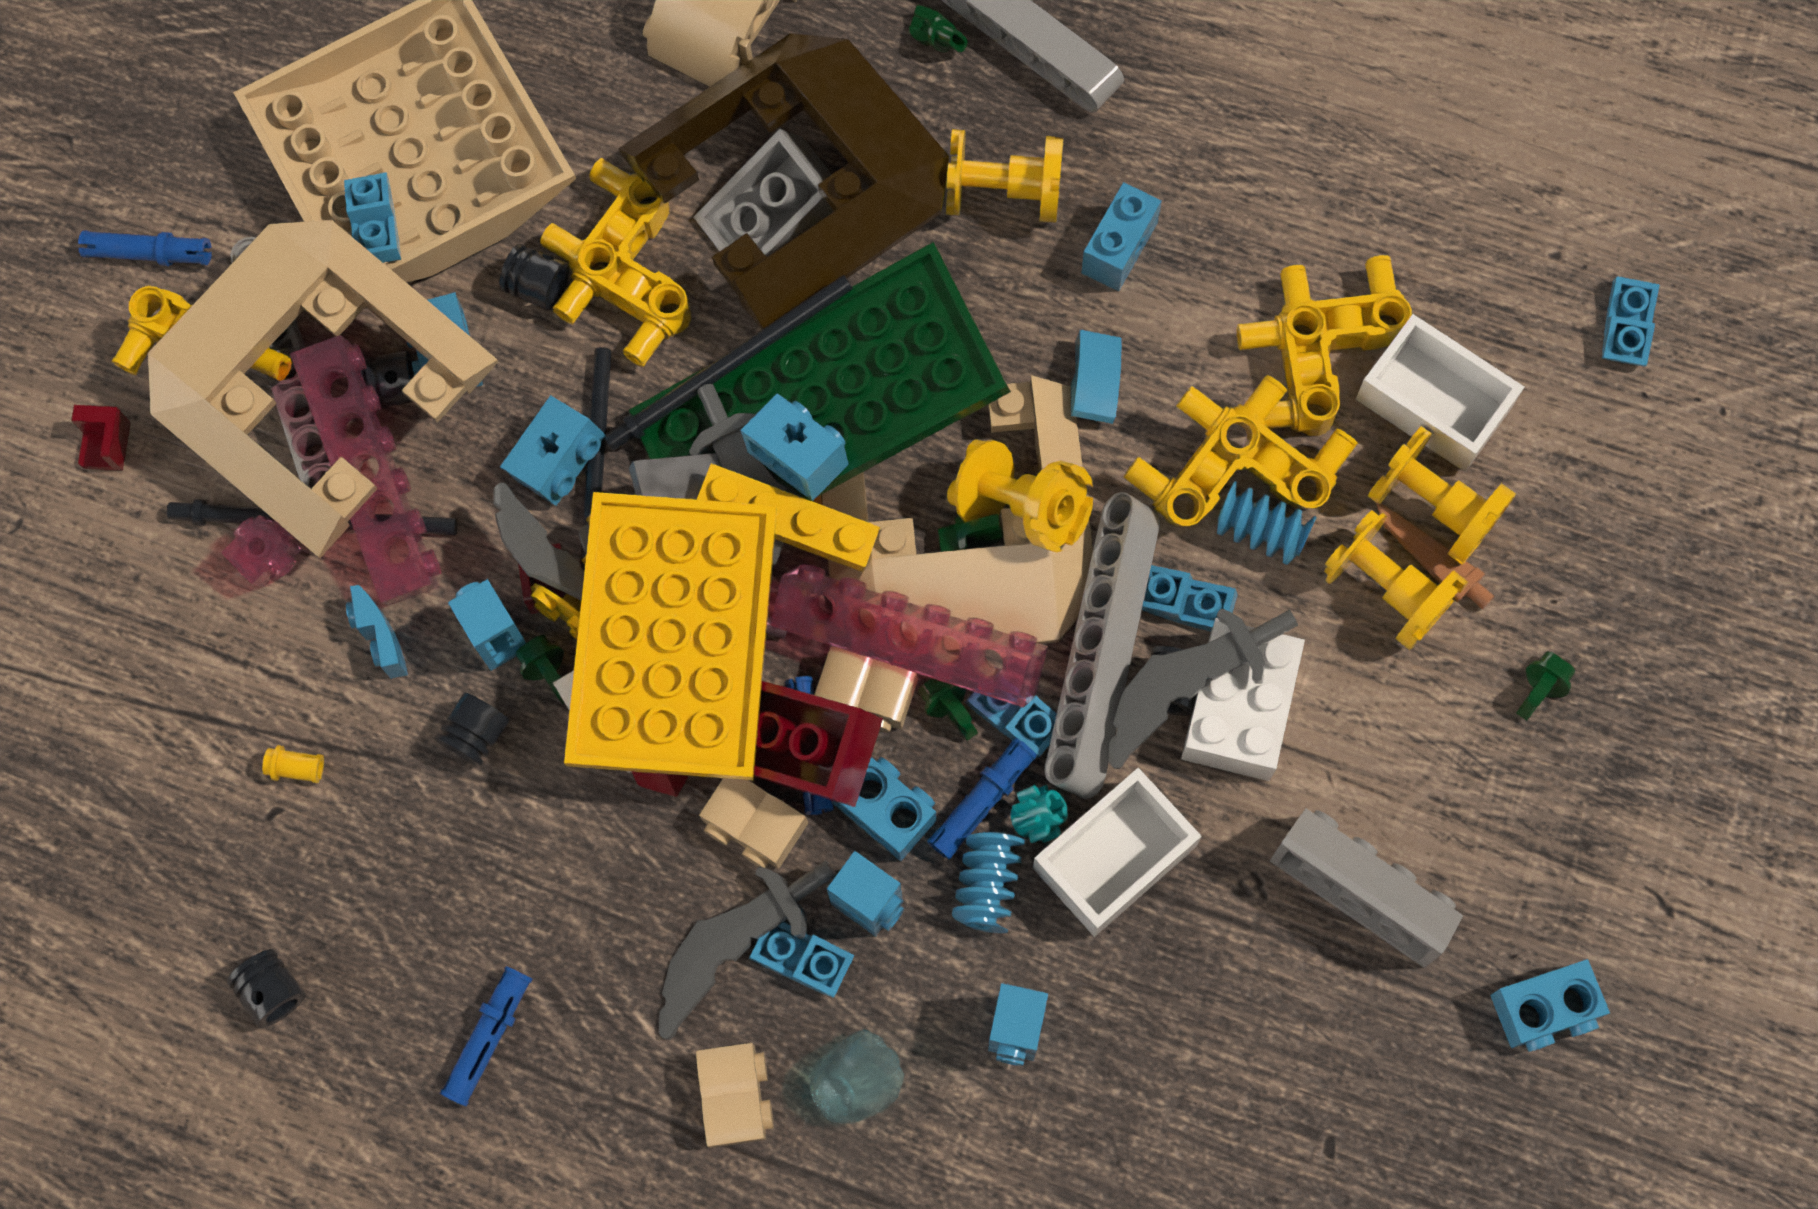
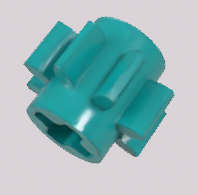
[1010,785,1068,843]

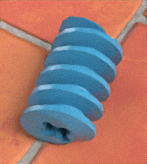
[1217,481,1317,565]
[952,832,1025,934]

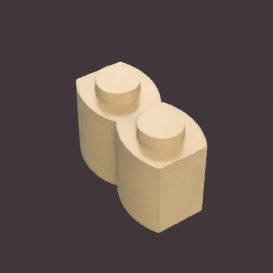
[815,646,918,733]
[699,778,808,869]
[696,1043,774,1148]

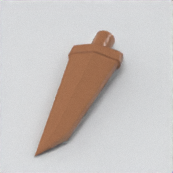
[1375,502,1495,609]

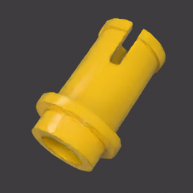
[262,745,324,783]

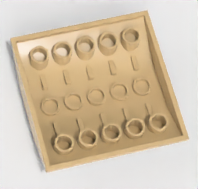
[233,0,576,282]

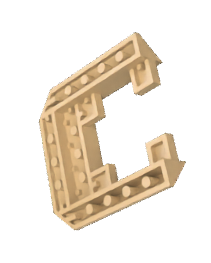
[148,220,498,558]
[822,375,1093,659]

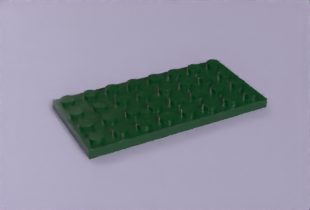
[629,242,1011,501]

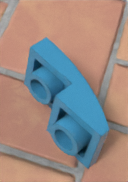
[344,172,401,263]
[1602,276,1660,367]
[1071,330,1122,424]
[1142,565,1238,632]
[346,585,408,679]
[964,667,1057,758]
[749,922,855,998]

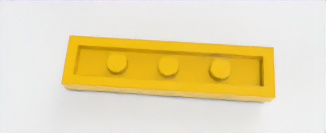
[697,463,880,572]

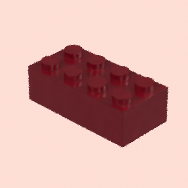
[753,681,883,807]

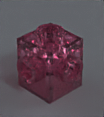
[221,515,302,587]

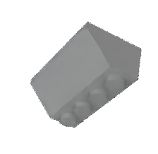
[1270,808,1463,968]

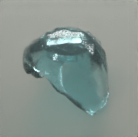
[810,1029,905,1124]

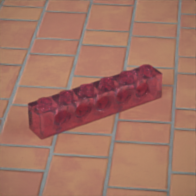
[290,335,441,606]
[770,564,1048,708]

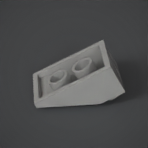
[694,129,834,257]

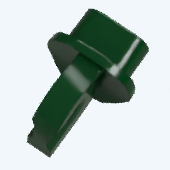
[909,5,968,53]
[938,514,1003,552]
[515,635,565,705]
[1516,651,1575,721]
[918,671,978,741]

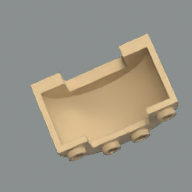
[643,0,797,87]

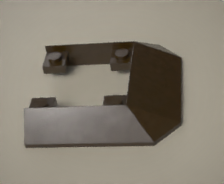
[618,33,950,329]

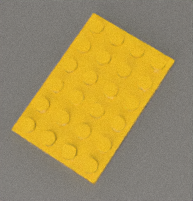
[564,492,777,780]

